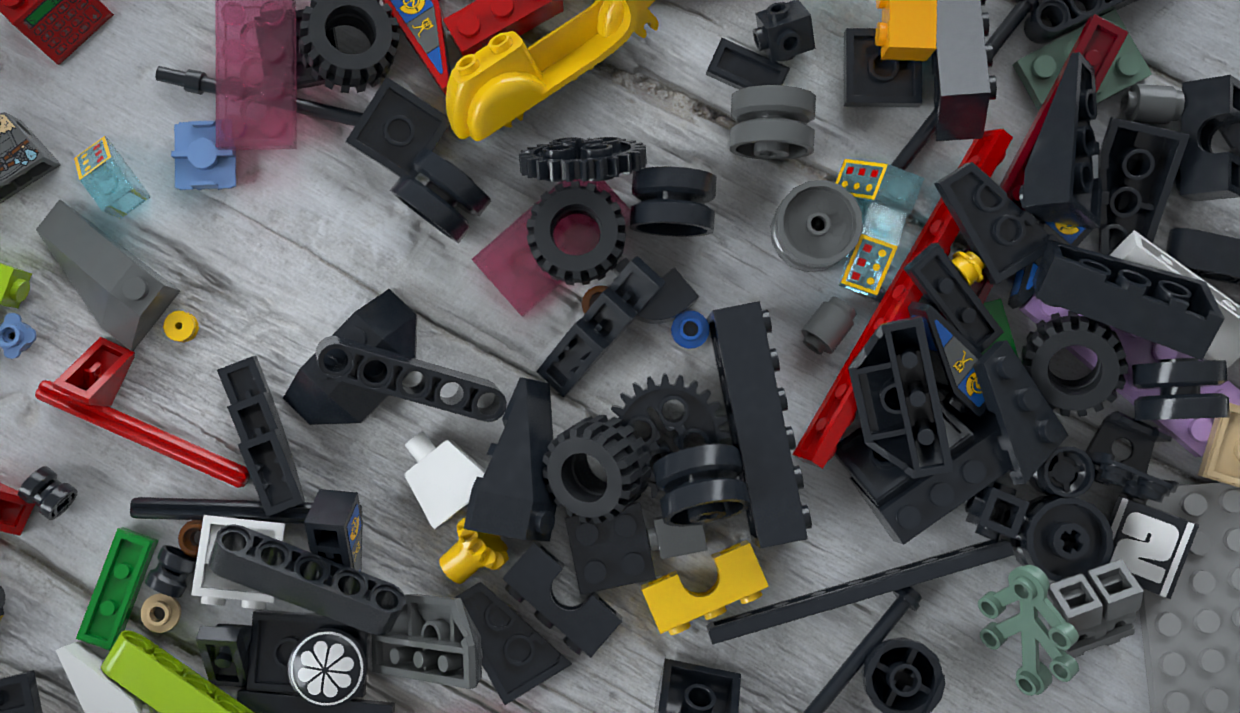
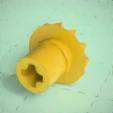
[439,517,509,584]

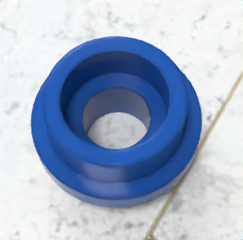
[671,310,710,349]

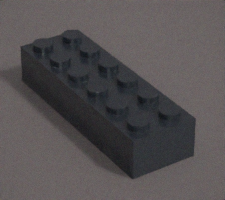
[707,301,812,549]

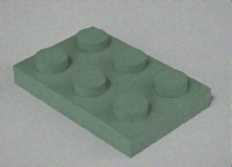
[1012,9,1152,112]

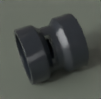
[18,466,78,520]
[145,545,197,598]

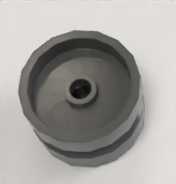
[730,85,816,160]
[770,180,863,272]

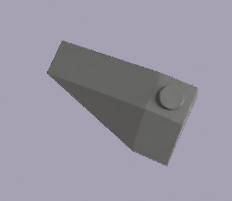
[36,200,180,351]

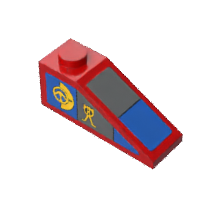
[382,0,451,97]

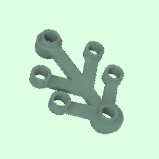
[978,565,1079,696]

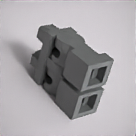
[1048,559,1144,658]

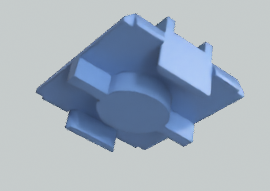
[171,121,236,190]

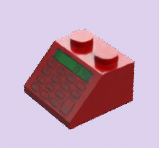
[0,0,114,65]

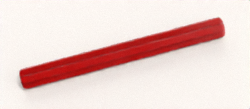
[35,380,250,488]

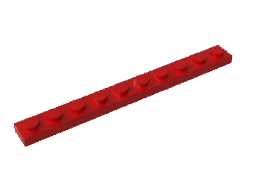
[792,129,1013,469]

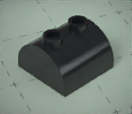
[654,658,741,713]

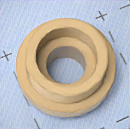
[141,593,181,633]

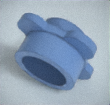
[0,313,37,359]

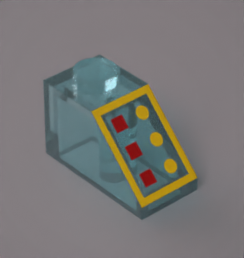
[74,136,151,219]
[835,159,924,222]
[839,201,907,298]

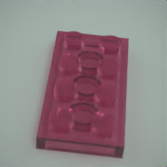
[215,0,297,150]
[471,179,631,317]

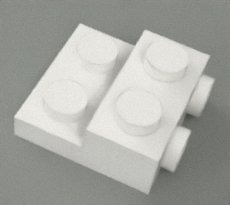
[191,515,285,609]

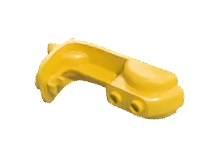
[445,0,659,141]

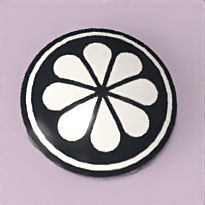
[288,628,367,708]

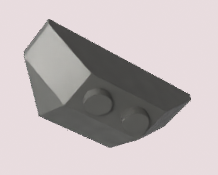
[372,594,483,689]

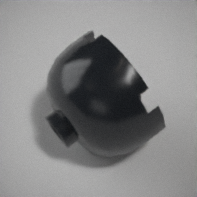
[862,637,946,713]

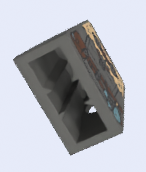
[0,112,61,204]

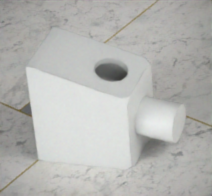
[404,431,486,530]

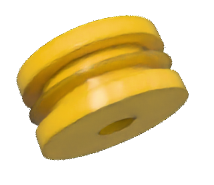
[163,311,199,342]

